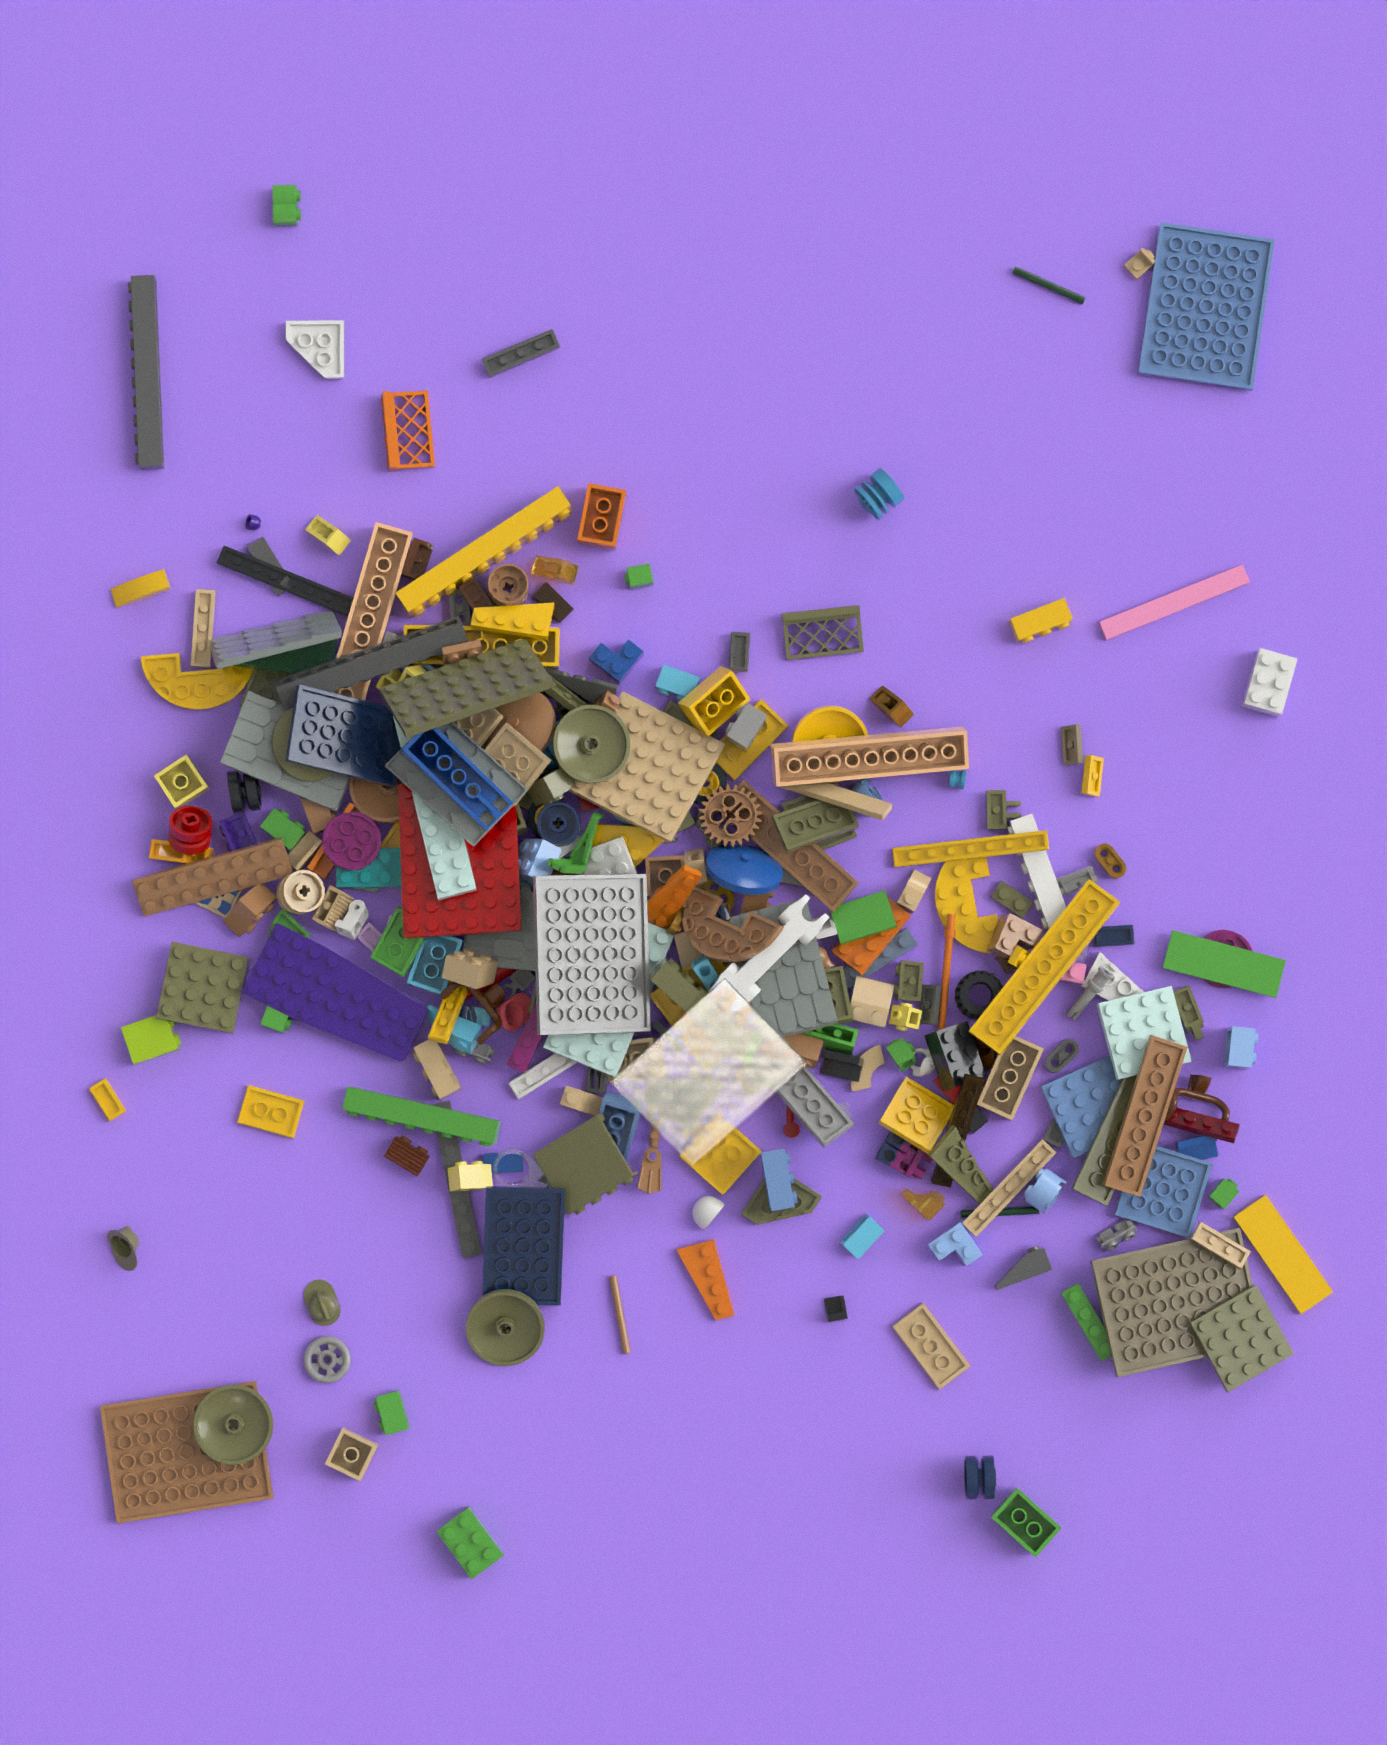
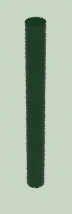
[1013,266,1086,304]
[960,1207,1039,1218]

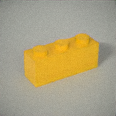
[1009,598,1073,644]

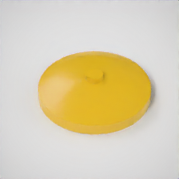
[791,705,868,783]

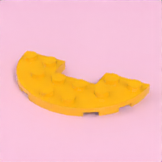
[140,653,257,710]
[935,857,998,954]

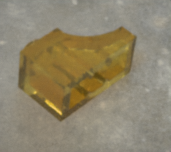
[531,555,579,585]
[901,1188,946,1221]

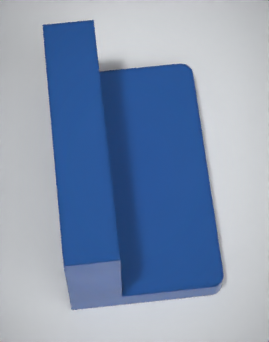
[1175,1135,1218,1160]

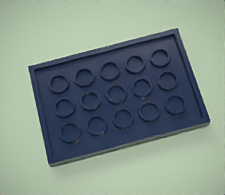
[285,684,401,788]
[482,1186,565,1305]

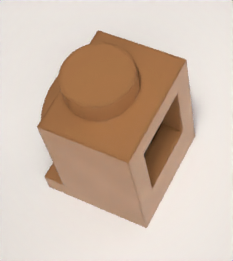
[594,690,620,714]

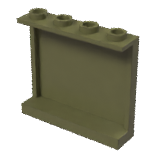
[532,1113,638,1215]

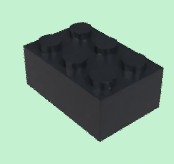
[924,1021,987,1091]

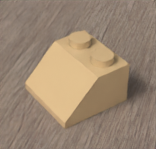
[850,976,895,1027]

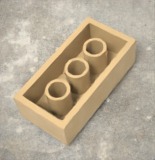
[977,1036,1044,1121]

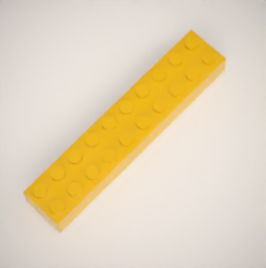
[396,486,572,617]

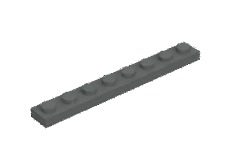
[431,1101,482,1258]

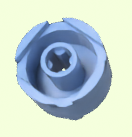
[1024,1168,1066,1214]

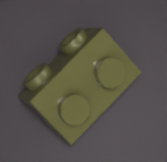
[894,960,924,1002]

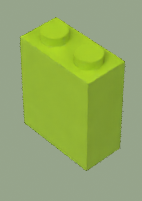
[121,1015,182,1065]

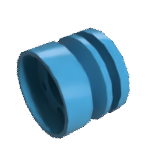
[854,468,905,520]

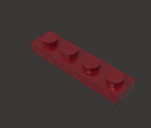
[1163,1107,1240,1143]

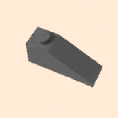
[994,1245,1052,1290]

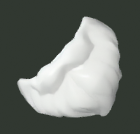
[911,1048,935,1077]

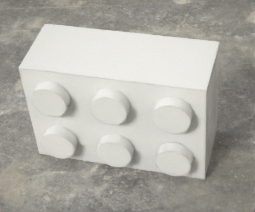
[1242,648,1297,717]

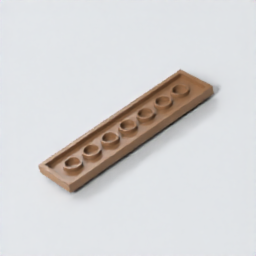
[724,780,860,912]
[132,837,293,917]
[1102,1035,1188,1197]

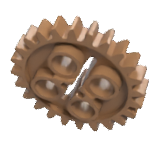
[699,784,762,848]

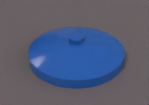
[705,844,783,895]

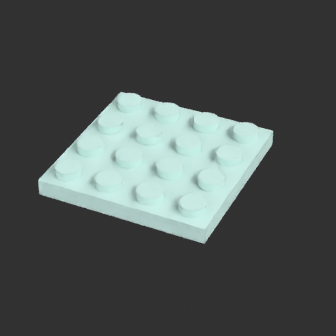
[1097,986,1192,1080]

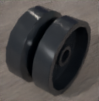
[227,770,262,814]

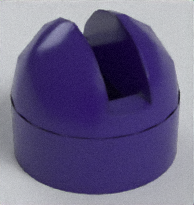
[245,514,261,530]

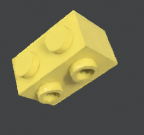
[448,1161,493,1191]

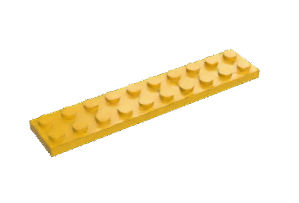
[969,879,1120,1056]

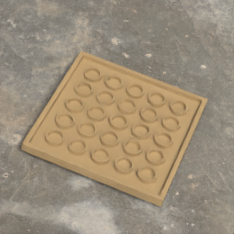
[568,691,726,844]

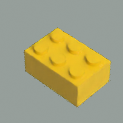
[678,666,751,736]

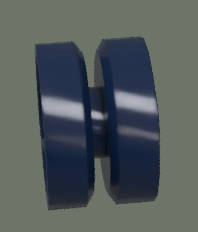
[537,802,581,847]
[964,1455,996,1499]

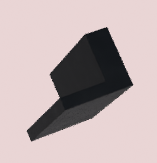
[821,1049,864,1082]

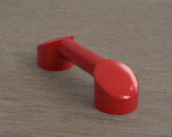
[783,1105,800,1138]

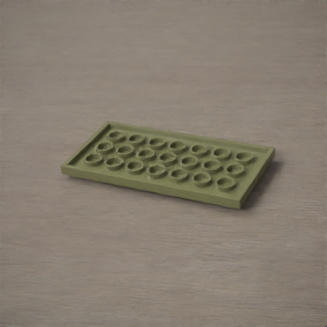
[380,639,554,738]

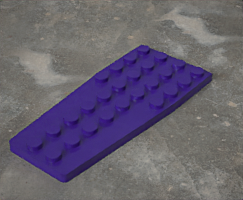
[241,922,428,1062]

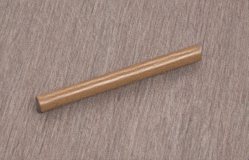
[609,1275,631,1354]

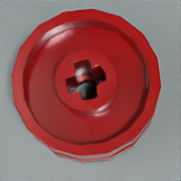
[168,806,212,855]

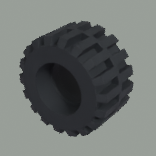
[955,970,1003,1020]

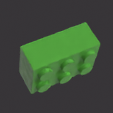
[990,1486,1061,1558]
[436,1506,504,1580]

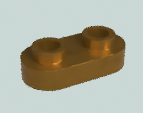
[1094,843,1126,879]
[666,905,684,935]

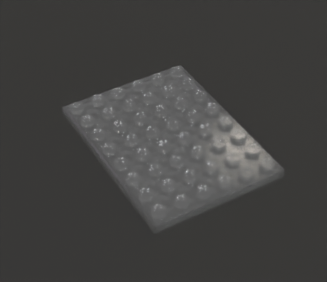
[611,978,807,1166]

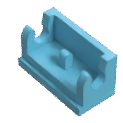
[840,1214,885,1259]

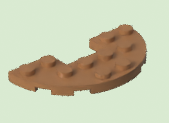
[682,886,784,962]

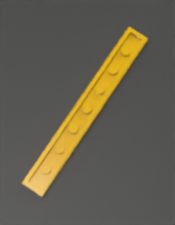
[892,830,1050,867]

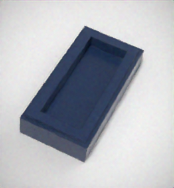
[1094,925,1135,947]

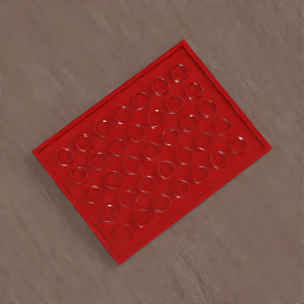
[398,784,522,939]

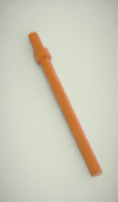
[937,914,956,1030]

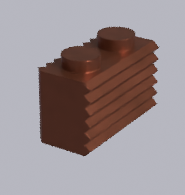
[384,1135,430,1177]

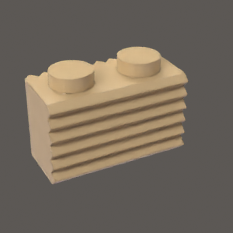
[312,885,354,932]

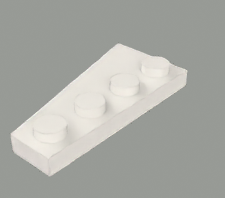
[1081,952,1144,1001]

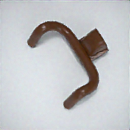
[440,982,505,1045]
[1165,1074,1230,1121]

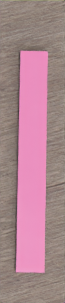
[1099,564,1250,640]

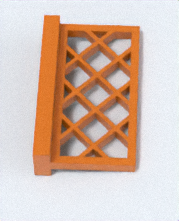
[381,390,435,472]

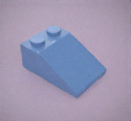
[599,1091,644,1161]

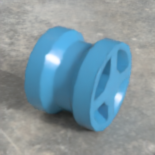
[948,770,966,790]

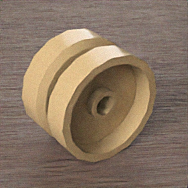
[276,870,325,915]

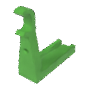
[547,811,604,874]

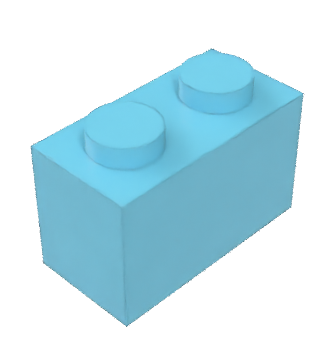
[655,664,700,701]

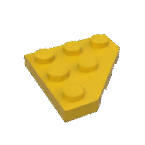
[592,823,664,868]

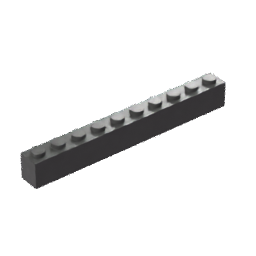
[128,275,164,470]
[274,616,468,708]

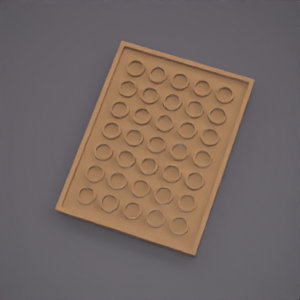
[100,1381,274,1524]

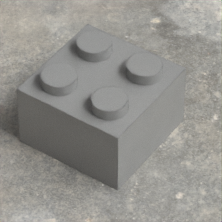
[725,703,767,752]

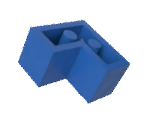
[589,639,644,684]

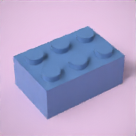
[760,1149,798,1212]

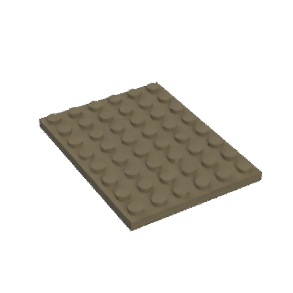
[1090,1228,1253,1377]

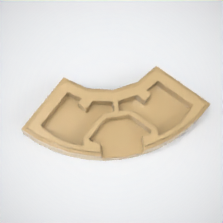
[851,1045,885,1092]

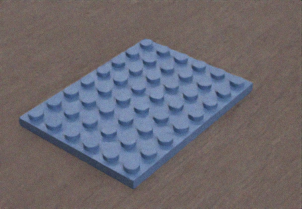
[1138,222,1275,391]

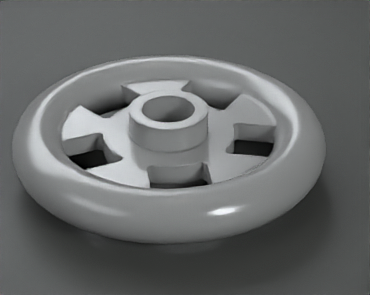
[304,1336,351,1383]

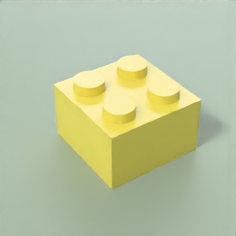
[154,754,210,809]

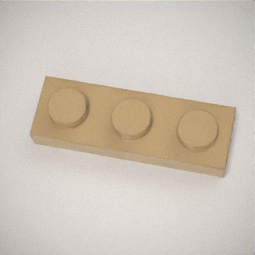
[1190,1222,1251,1269]

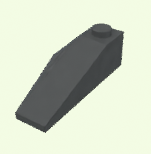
[544,667,618,705]

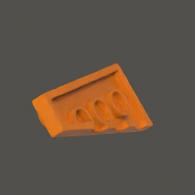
[676,1239,734,1320]

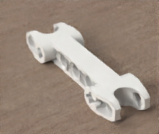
[709,894,829,1014]

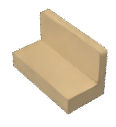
[288,830,323,871]

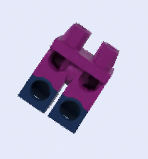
[874,1131,932,1179]

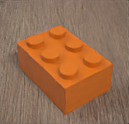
[577,483,627,551]

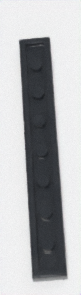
[217,545,353,617]

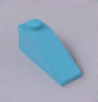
[427,1005,482,1054]

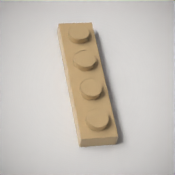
[191,589,216,668]

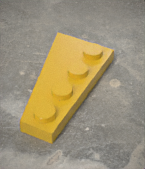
[471,603,554,640]

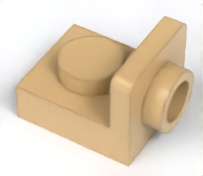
[1124,247,1155,281]

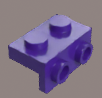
[219,812,258,852]

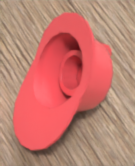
[496,993,531,1032]

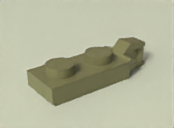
[1173,986,1204,1041]

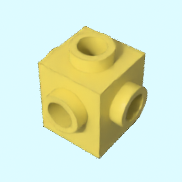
[889,1002,922,1032]

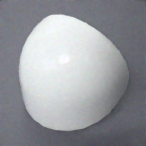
[692,1196,725,1230]

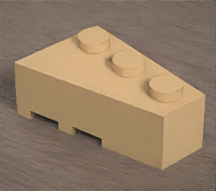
[412,1040,462,1100]

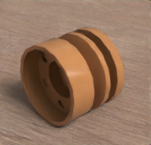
[488,564,529,606]

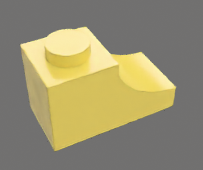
[305,515,351,555]

